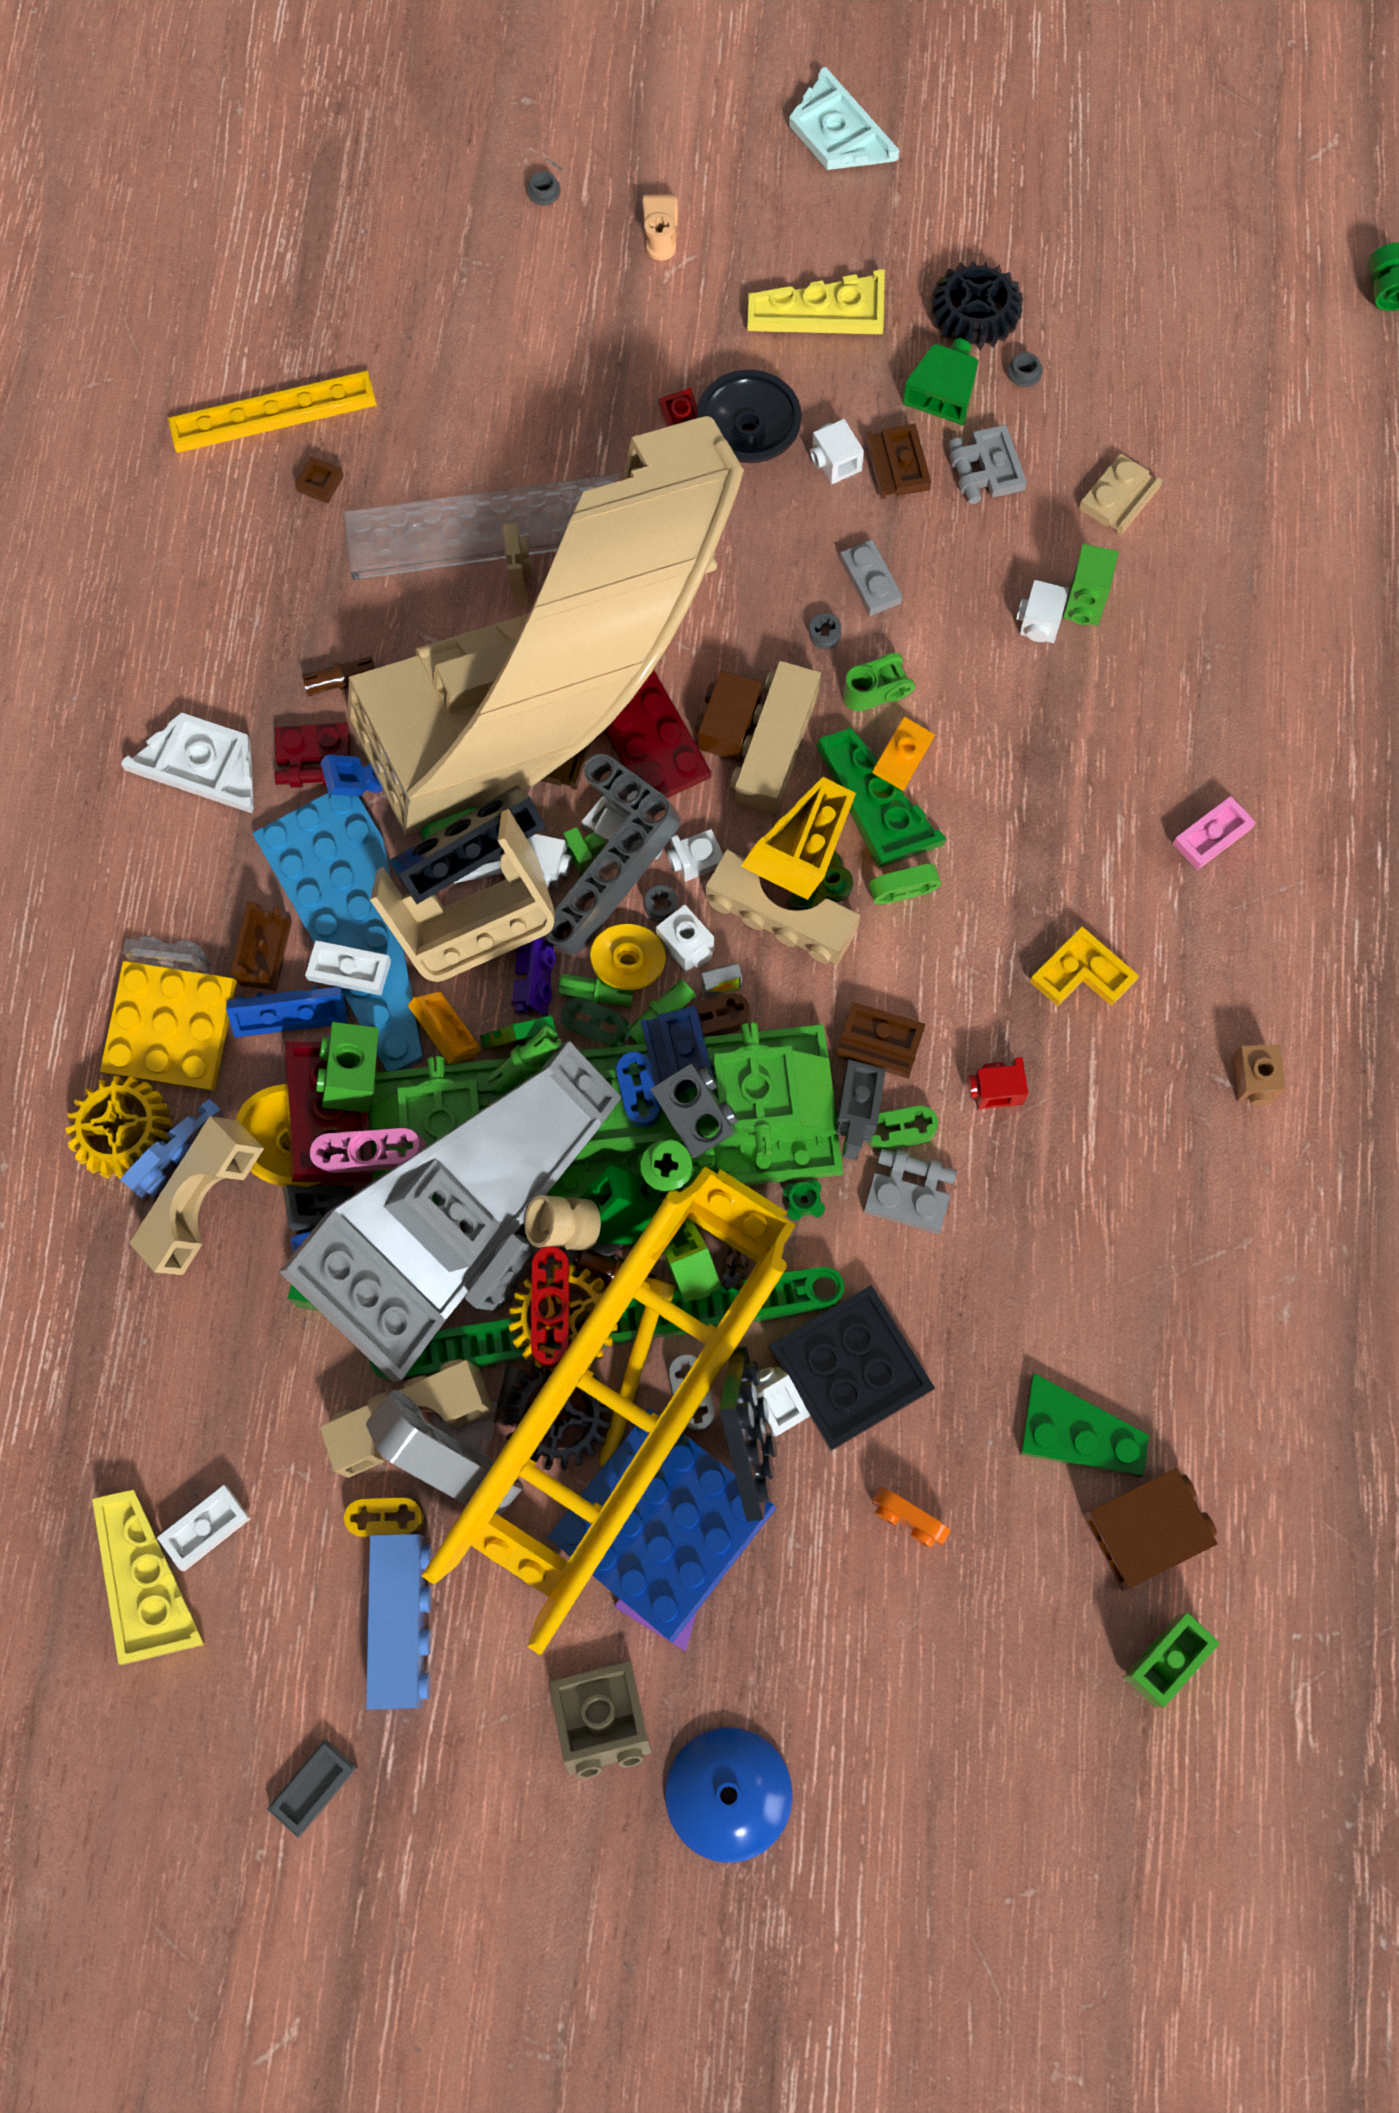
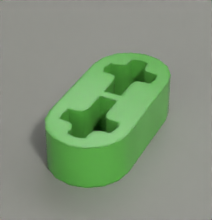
[868,864,941,905]
[867,1106,938,1151]

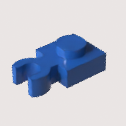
[321,755,383,796]

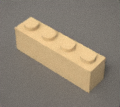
[730,661,821,815]

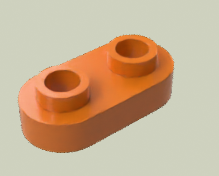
[872,1487,951,1548]

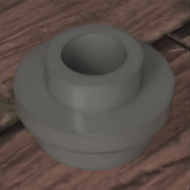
[527,172,561,205]
[1008,352,1043,387]

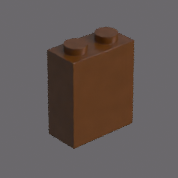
[1083,1468,1218,1591]

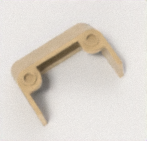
[370,809,555,982]

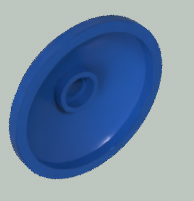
[665,1727,793,1863]

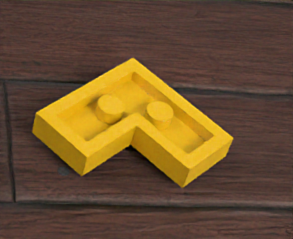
[1030,927,1139,1007]

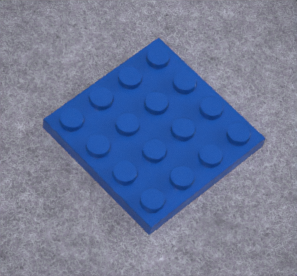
[547,1408,776,1643]

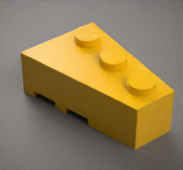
[740,777,856,900]

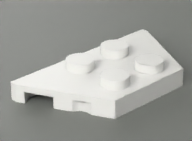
[121,713,254,813]

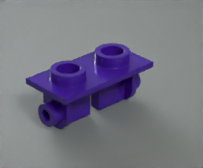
[511,937,556,1017]

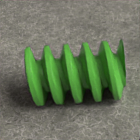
[640,1139,693,1194]

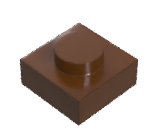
[295,456,344,504]

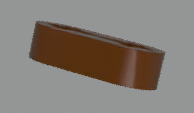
[685,993,750,1037]

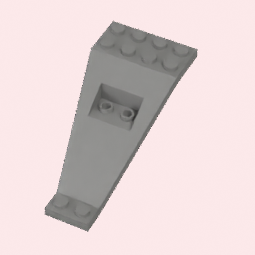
[279,1041,622,1382]

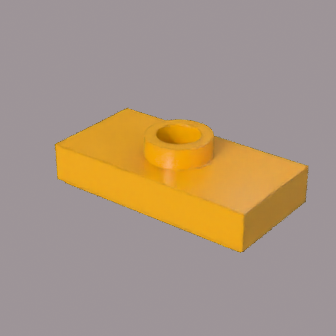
[872,717,935,791]
[408,992,482,1064]

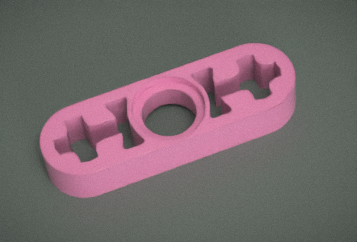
[310,1128,426,1173]

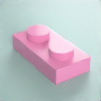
[1173,796,1256,871]

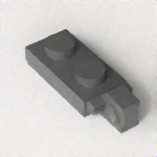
[836,1059,886,1161]

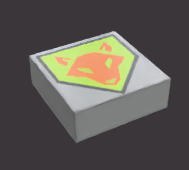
[702,963,742,998]

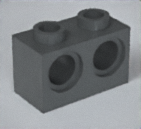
[651,1063,739,1158]

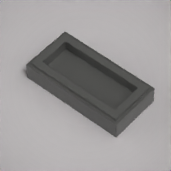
[267,1740,358,1838]

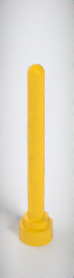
[599,1277,676,1467]

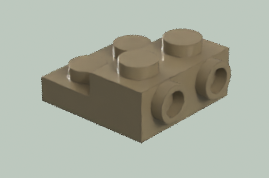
[549,1661,652,1779]

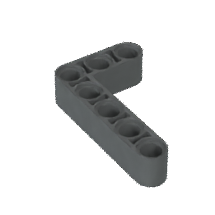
[545,754,681,954]

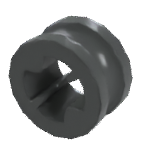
[809,613,841,649]
[644,885,678,923]

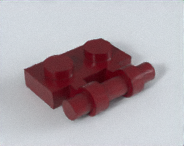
[274,722,350,788]

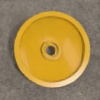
[235,1084,322,1187]

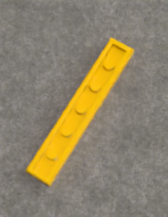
[168,370,377,453]

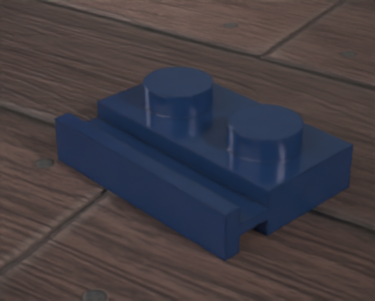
[640,1005,715,1093]

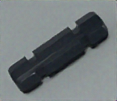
[721,1247,749,1291]

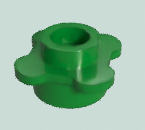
[783,1180,825,1221]

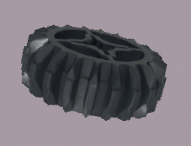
[930,260,1023,350]
[501,1364,611,1471]

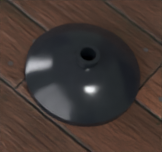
[697,370,802,463]

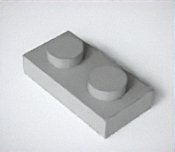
[840,540,902,616]

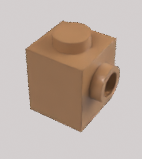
[1232,1044,1286,1106]

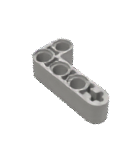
[366,1390,524,1516]

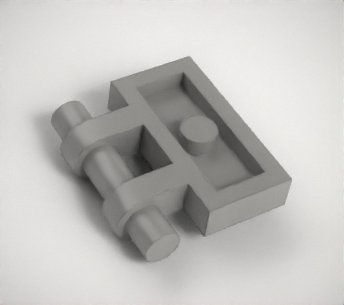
[949,425,1027,504]
[864,1149,957,1235]
[465,1234,542,1311]

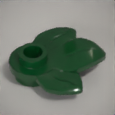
[787,852,854,910]

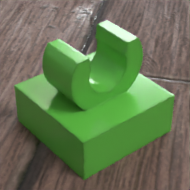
[563,827,605,876]

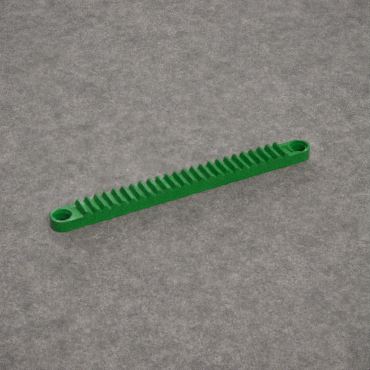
[370,1267,844,1382]

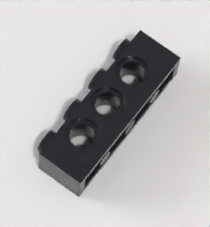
[389,785,546,905]

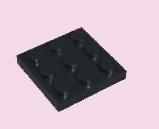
[768,1285,935,1452]
[719,1346,777,1522]

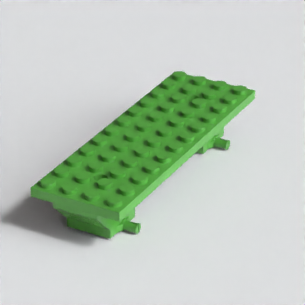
[368,1023,843,1205]

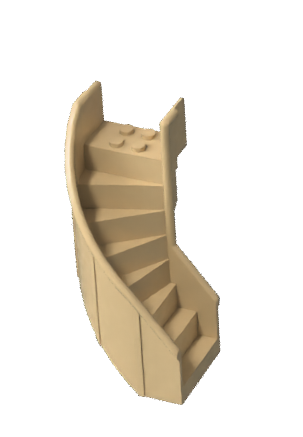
[347,416,744,836]

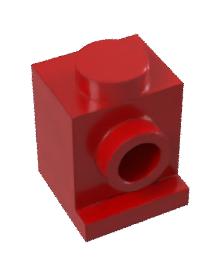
[967,1057,1029,1110]

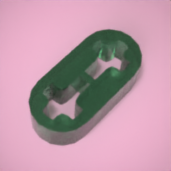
[561,998,631,1047]

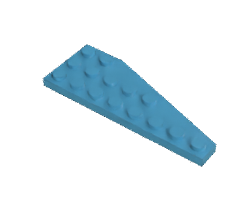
[252,793,425,1071]

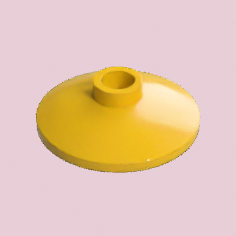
[590,924,666,990]

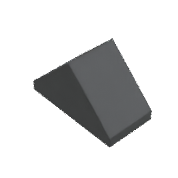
[282,1185,353,1235]

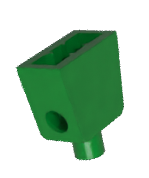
[903,338,979,426]
[580,1166,662,1245]

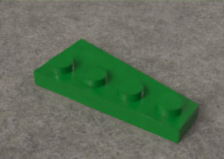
[816,728,947,868]

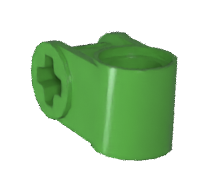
[842,653,915,712]

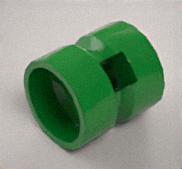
[1368,242,1399,311]

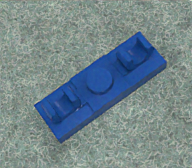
[226,985,348,1038]

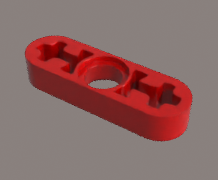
[531,1246,570,1368]

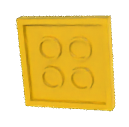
[100,961,237,1092]

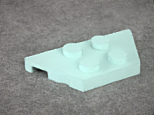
[789,67,899,170]

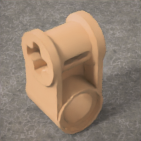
[643,194,678,261]

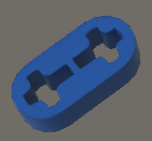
[617,1052,661,1128]

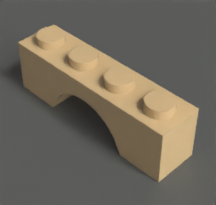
[706,850,860,966]
[129,1116,264,1275]
[319,1359,495,1478]

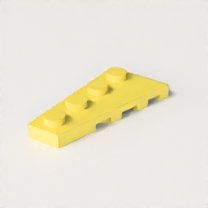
[748,269,885,334]
[92,1490,204,1666]

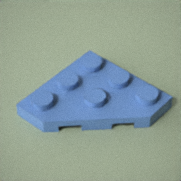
[120,1099,223,1200]

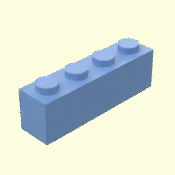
[366,1534,432,1710]

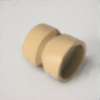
[524,1195,601,1251]

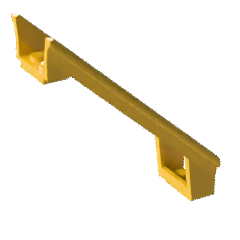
[421,1167,796,1655]

